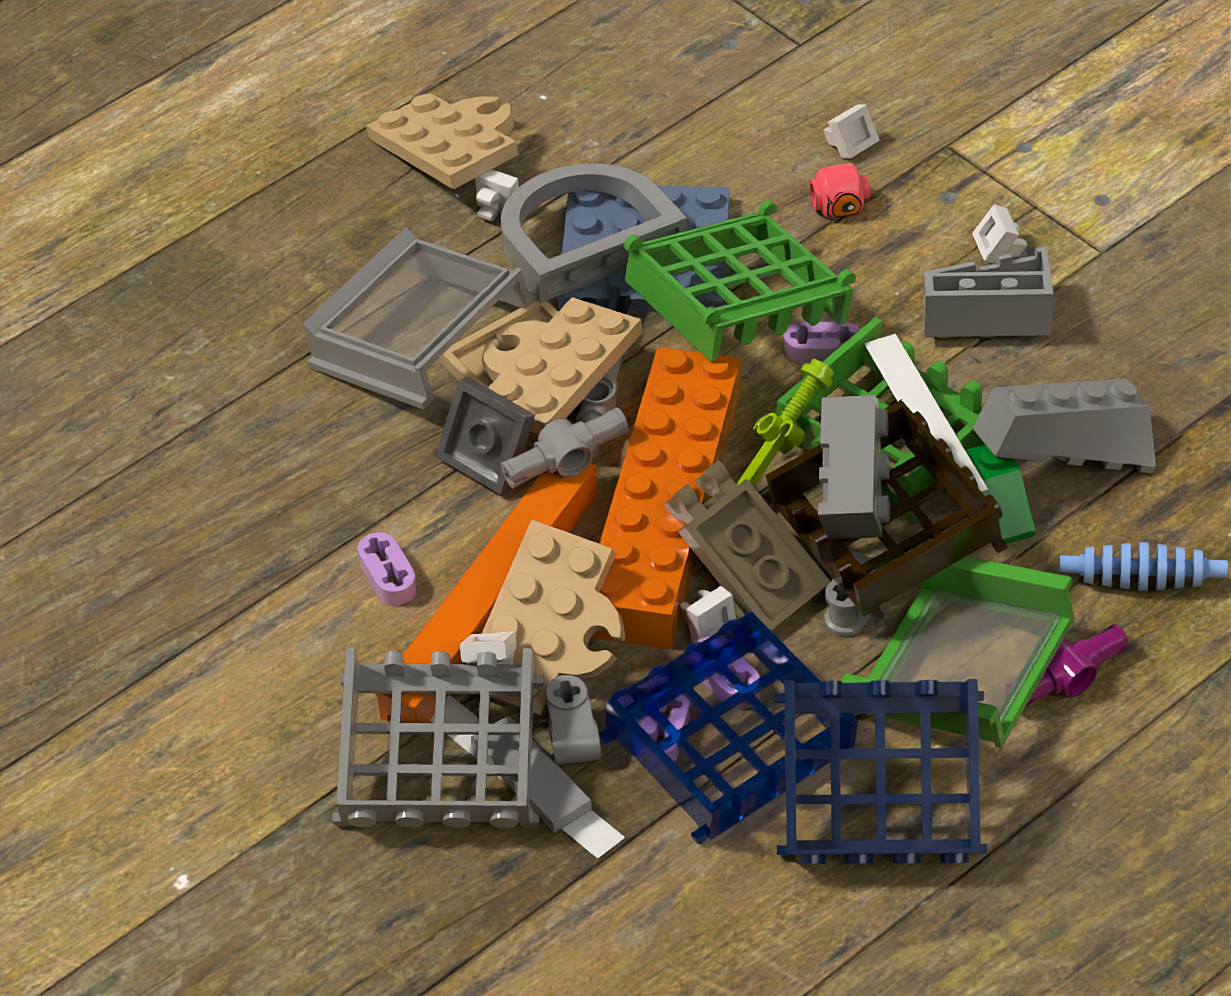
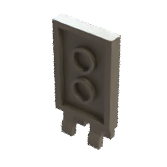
[664,460,831,637]

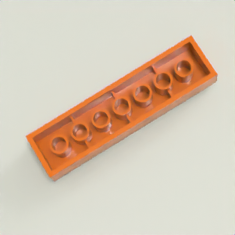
[590,347,741,650]

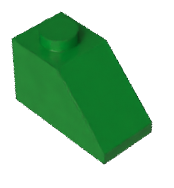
[965,444,1035,544]

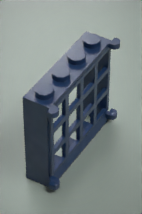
[775,679,987,864]

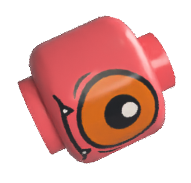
[809,163,871,219]

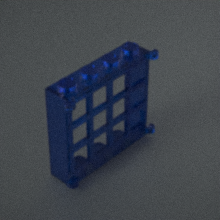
[598,611,858,844]

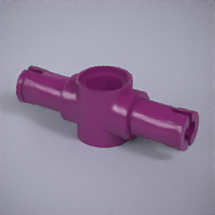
[1005,624,1128,708]

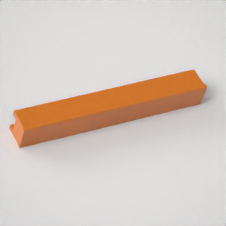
[376,463,597,723]

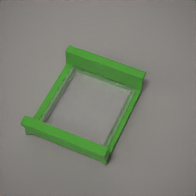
[841,556,1075,749]

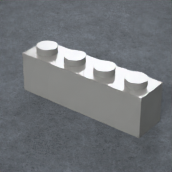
[973,378,1156,474]

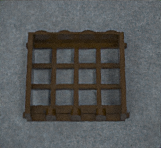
[766,399,1007,623]

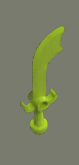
[737,359,834,487]

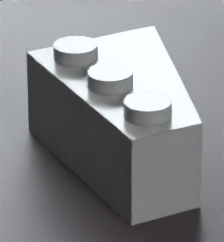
[923,246,1053,339]
[818,395,890,539]

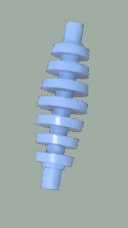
[1059,542,1228,591]

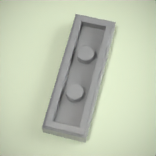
[471,715,592,833]

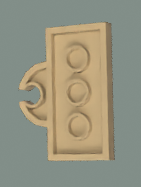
[366,93,519,189]
[483,297,643,434]
[482,519,625,719]

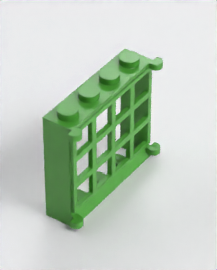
[624,200,856,362]
[777,317,985,524]

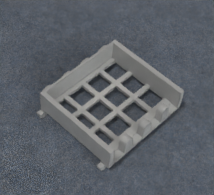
[332,647,544,828]

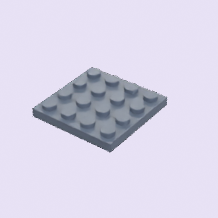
[558,186,730,311]

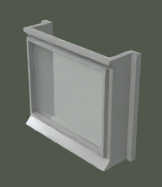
[302,227,536,410]

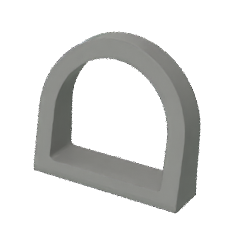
[501,163,687,303]

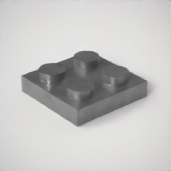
[435,377,536,495]

